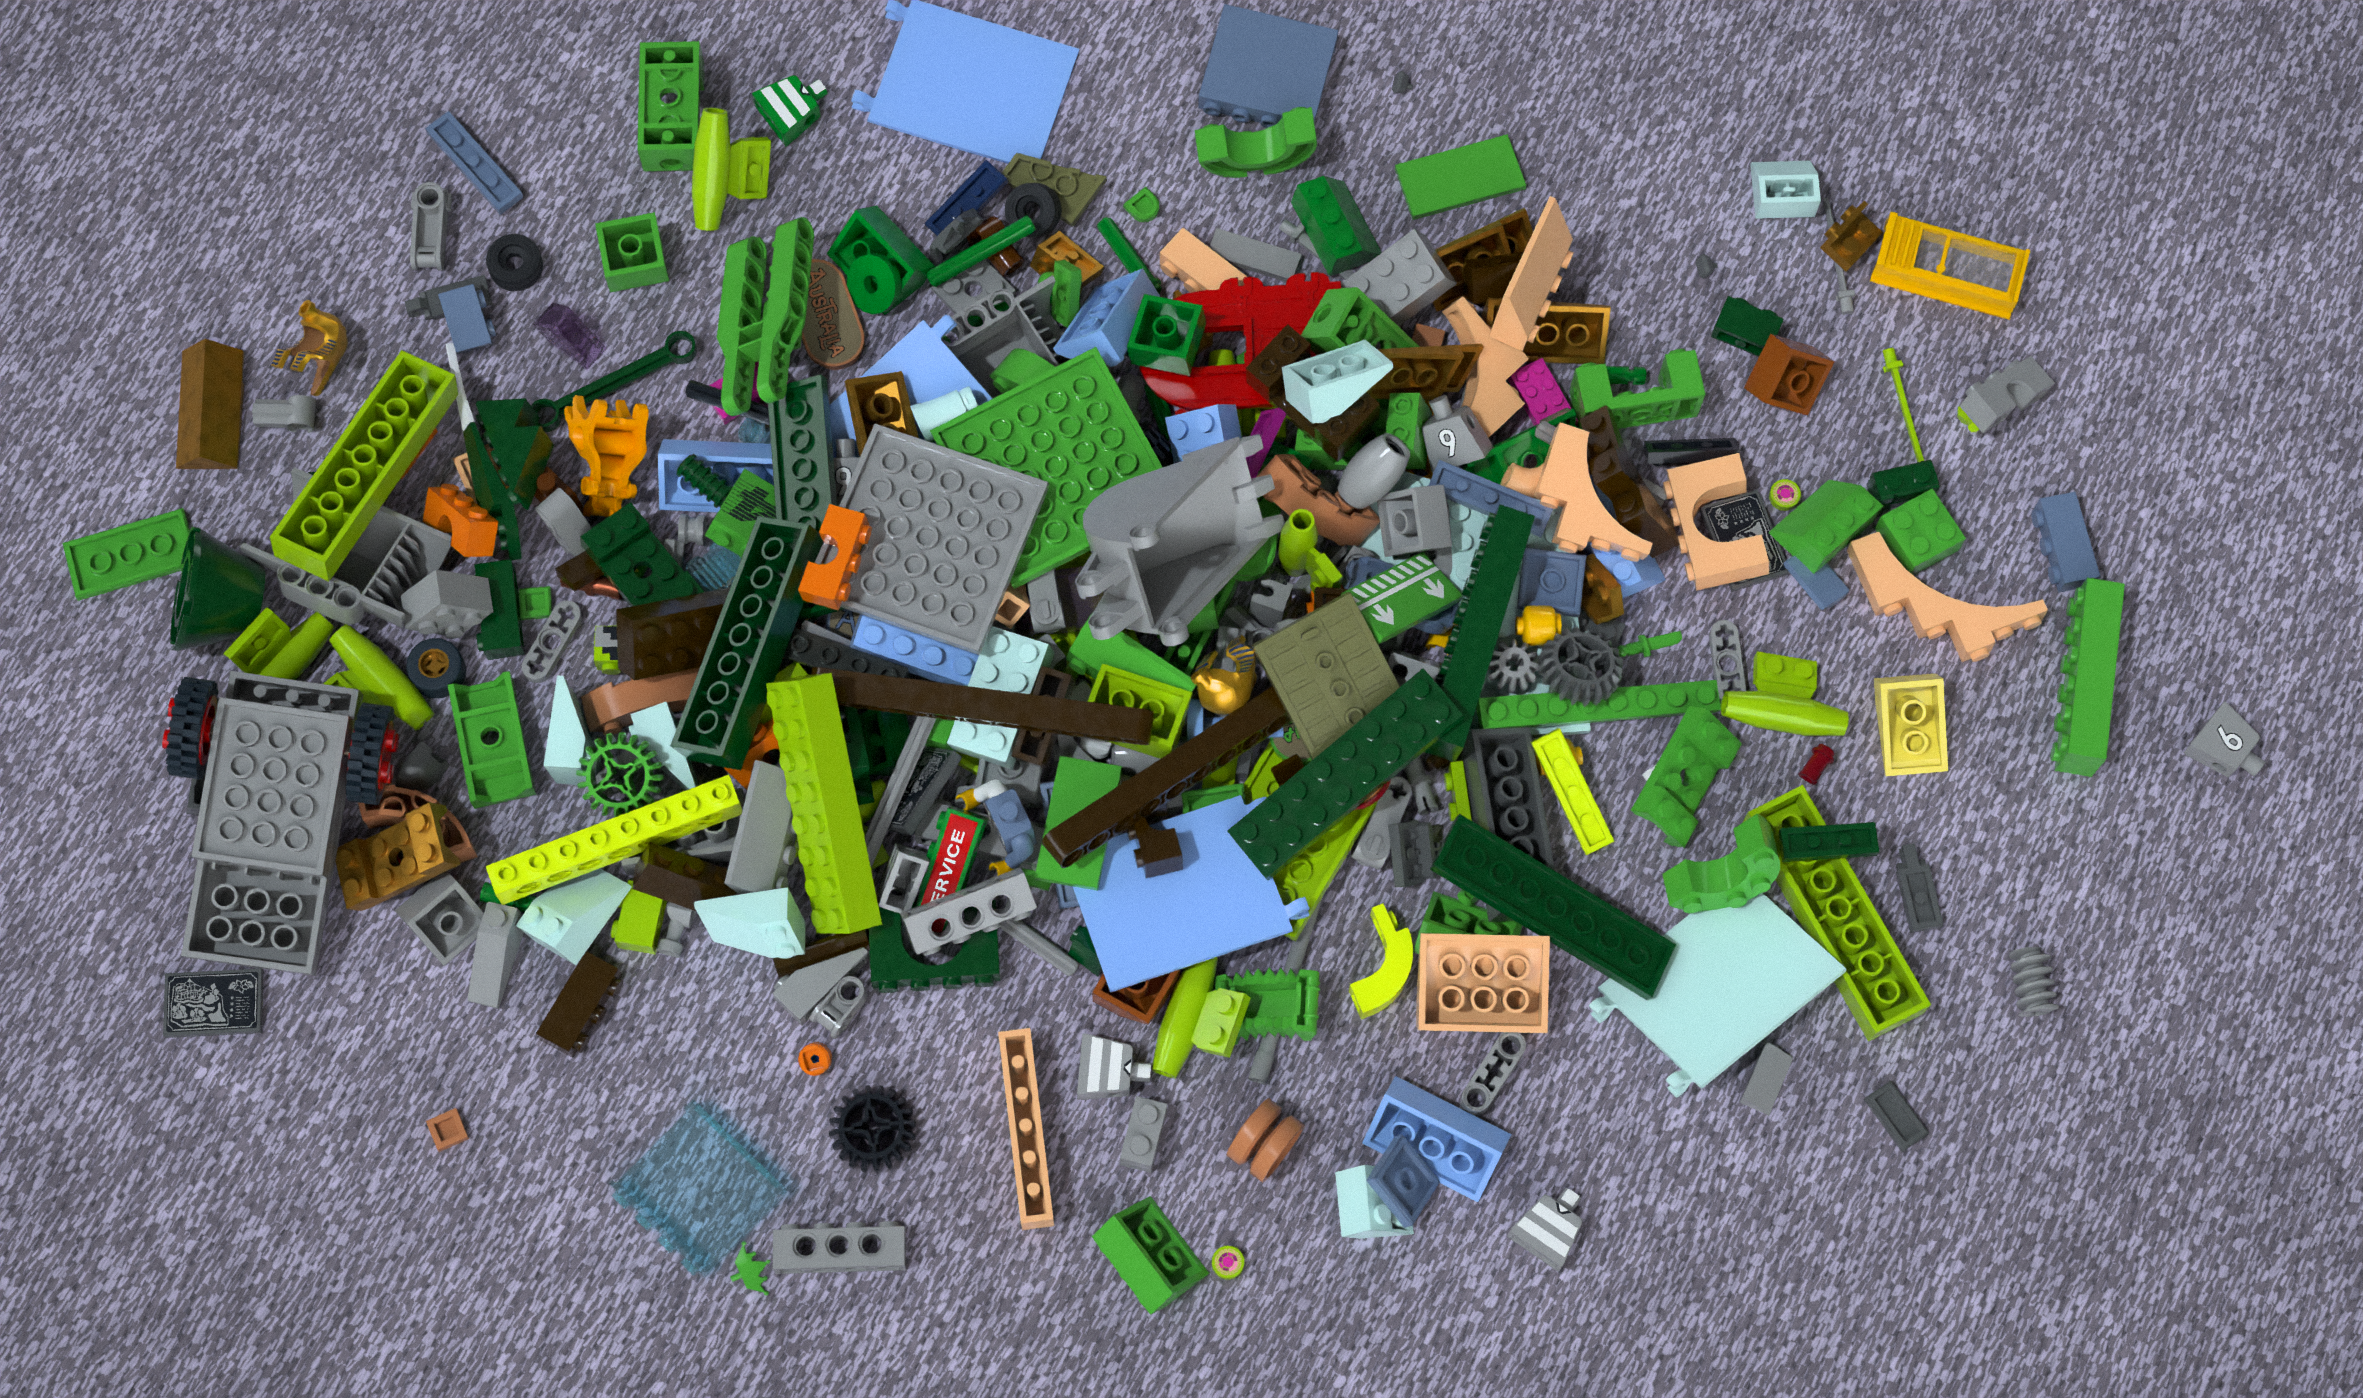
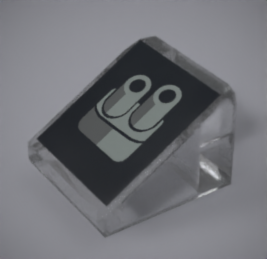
[1260,561,1291,597]

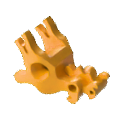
[564,395,649,517]

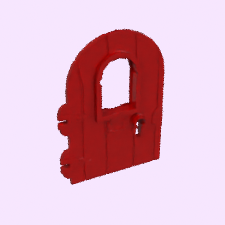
[1140,272,1341,411]

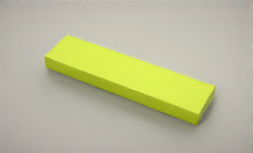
[1530,728,1614,855]

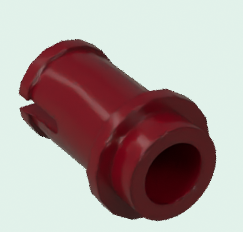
[1798,744,1835,785]

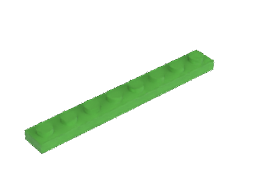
[1476,680,1721,729]

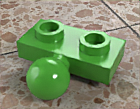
[1038,260,1082,328]

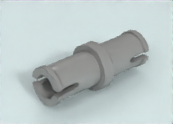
[1404,756,1438,815]

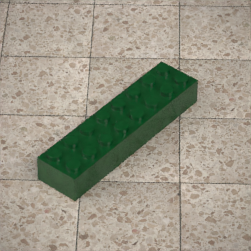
[1424,504,1535,762]
[670,516,823,771]

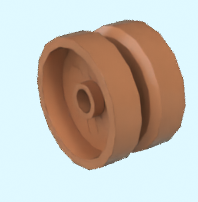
[1226,1098,1305,1183]

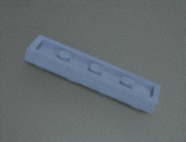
[425,111,524,215]
[1428,460,1553,538]

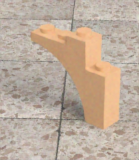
[1442,296,1529,438]
[1533,422,1653,562]

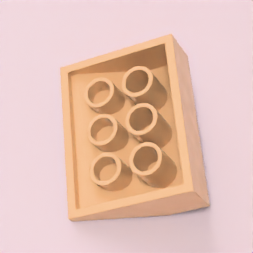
[1489,196,1574,351]
[1416,933,1550,1033]

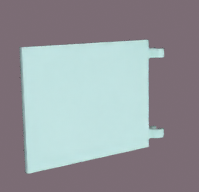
[1589,893,1846,1098]

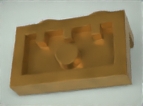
[1820,200,1883,272]
[1030,231,1104,294]
[1581,554,1624,625]

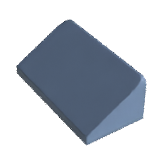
[1783,555,1849,610]

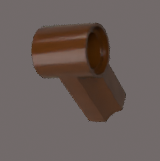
[967,216,1024,277]

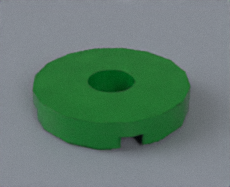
[847,253,902,314]

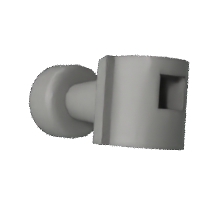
[656,902,696,958]

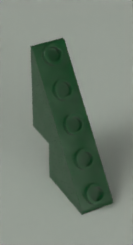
[475,398,554,510]

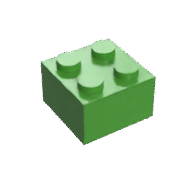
[595,212,669,293]
[1874,488,1966,575]

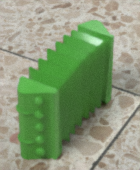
[1215,967,1320,1045]

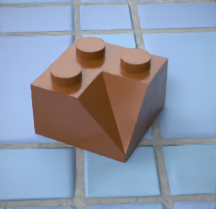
[1744,334,1835,416]
[1092,969,1180,1025]

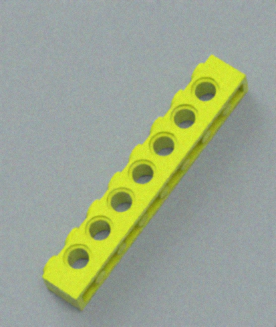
[486,774,742,905]

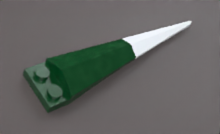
[446,343,522,561]

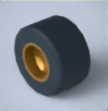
[406,638,466,698]

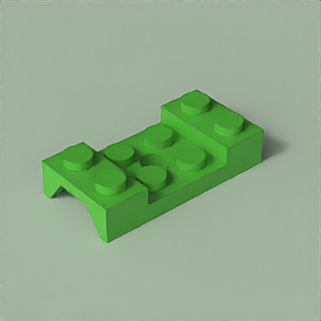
[448,671,536,809]
[1631,706,1742,848]

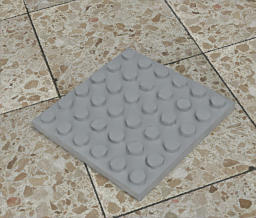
[815,424,1050,655]

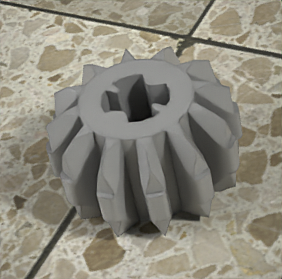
[1488,639,1540,693]

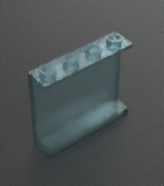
[609,1099,788,1278]

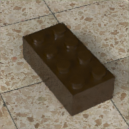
[616,587,730,681]

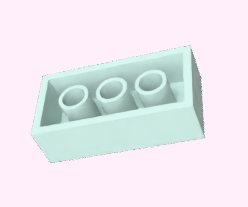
[947,626,1055,770]

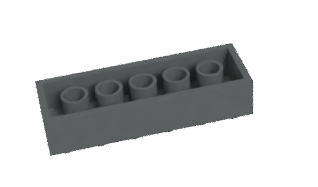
[1460,727,1555,922]

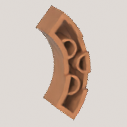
[1257,454,1380,546]
[581,667,700,735]
[358,785,478,863]

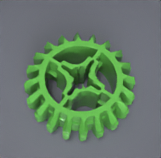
[576,732,664,817]

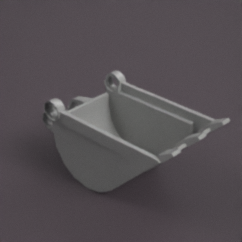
[1075,434,1285,646]

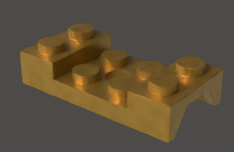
[335,802,460,911]

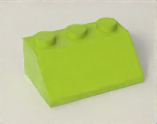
[1087,663,1192,759]

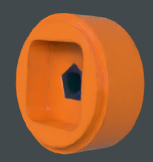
[798,1042,832,1076]

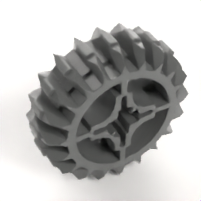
[1538,627,1623,707]

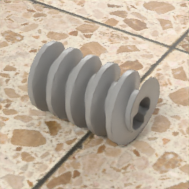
[2009,947,2059,1017]

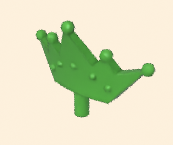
[730,1241,770,1295]

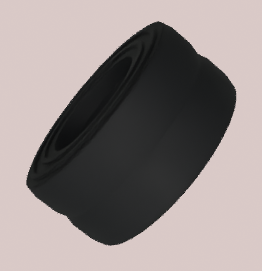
[1005,183,1062,237]
[486,234,543,291]

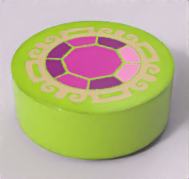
[1769,479,1801,511]
[1212,1246,1244,1280]

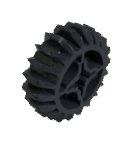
[829,1085,917,1173]

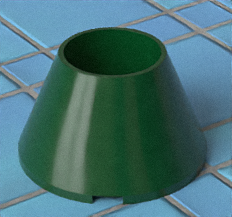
[170,527,265,651]

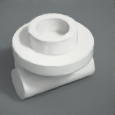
[1079,737,1112,760]

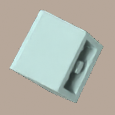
[1751,161,1821,219]
[1335,1165,1414,1239]

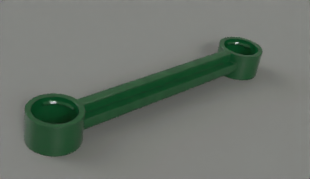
[531,331,697,432]

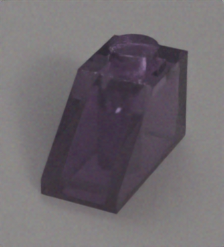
[532,303,606,370]

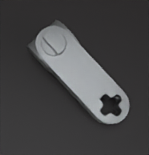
[410,182,452,271]
[1027,569,1066,634]
[1350,777,1412,870]

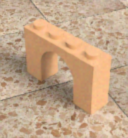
[1663,453,1769,591]

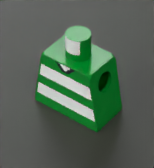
[752,75,828,147]

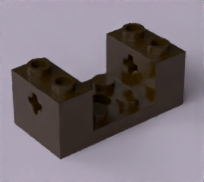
[1246,324,1380,462]

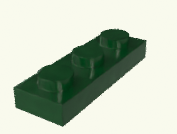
[1779,822,1880,862]

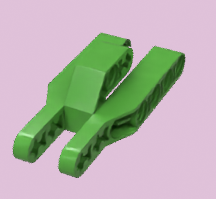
[717,217,814,416]

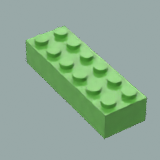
[2050,577,2125,777]

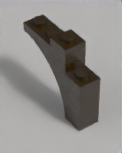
[1580,405,1679,558]

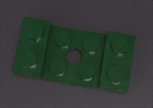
[580,502,704,606]
[838,706,875,805]

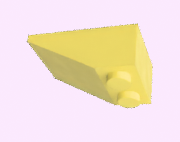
[1874,673,1948,776]

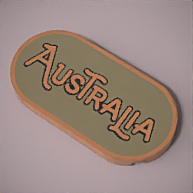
[802,259,865,370]

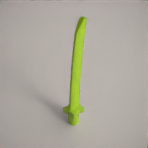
[1882,348,1924,462]

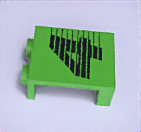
[705,468,776,558]

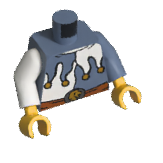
[956,780,1037,876]

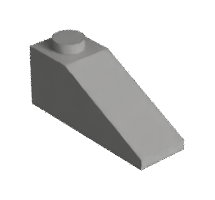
[467,902,524,1009]
[772,947,870,1026]

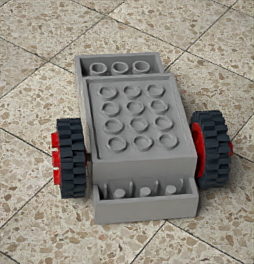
[162,671,399,976]

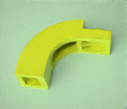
[1349,903,1413,1020]

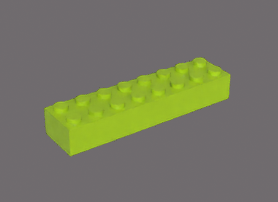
[270,350,458,582]
[766,673,882,934]
[1742,785,1931,1042]

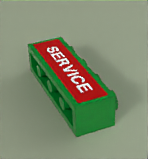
[911,806,988,932]

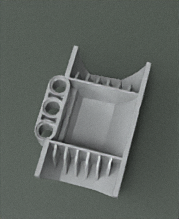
[942,275,1070,398]
[240,467,452,628]

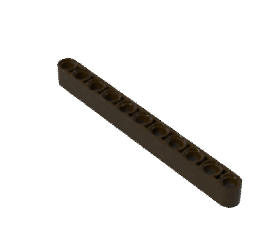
[811,667,1154,745]
[1042,686,1291,868]

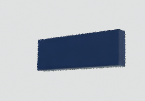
[924,160,1009,236]

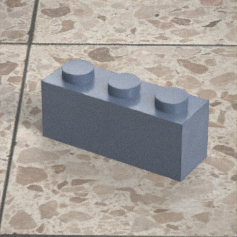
[2031,492,2101,593]

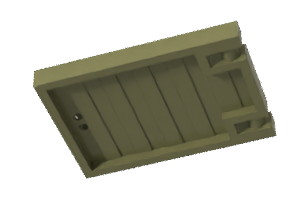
[1251,592,1400,760]

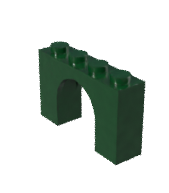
[869,900,1000,993]

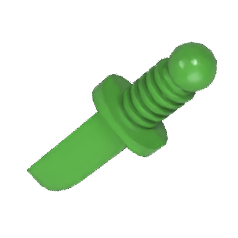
[1617,631,1682,658]

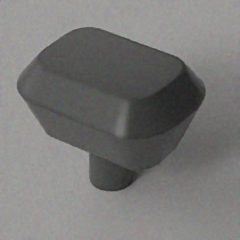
[1392,71,1413,94]
[1695,254,1717,278]

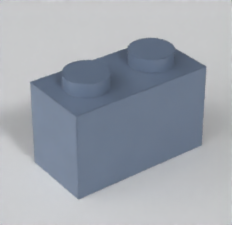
[438,284,496,354]

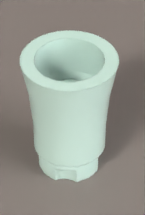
[910,386,978,443]

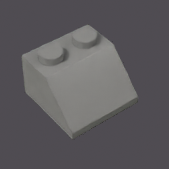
[1377,485,1452,557]
[395,871,484,966]

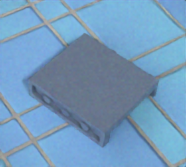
[1198,4,1339,128]

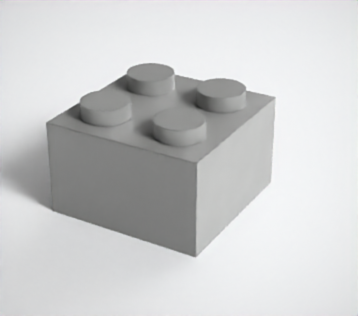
[401,570,493,638]

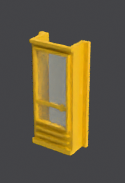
[1870,211,2030,320]

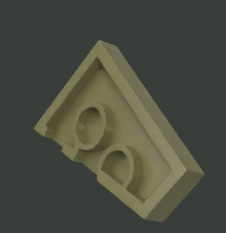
[1002,153,1107,227]

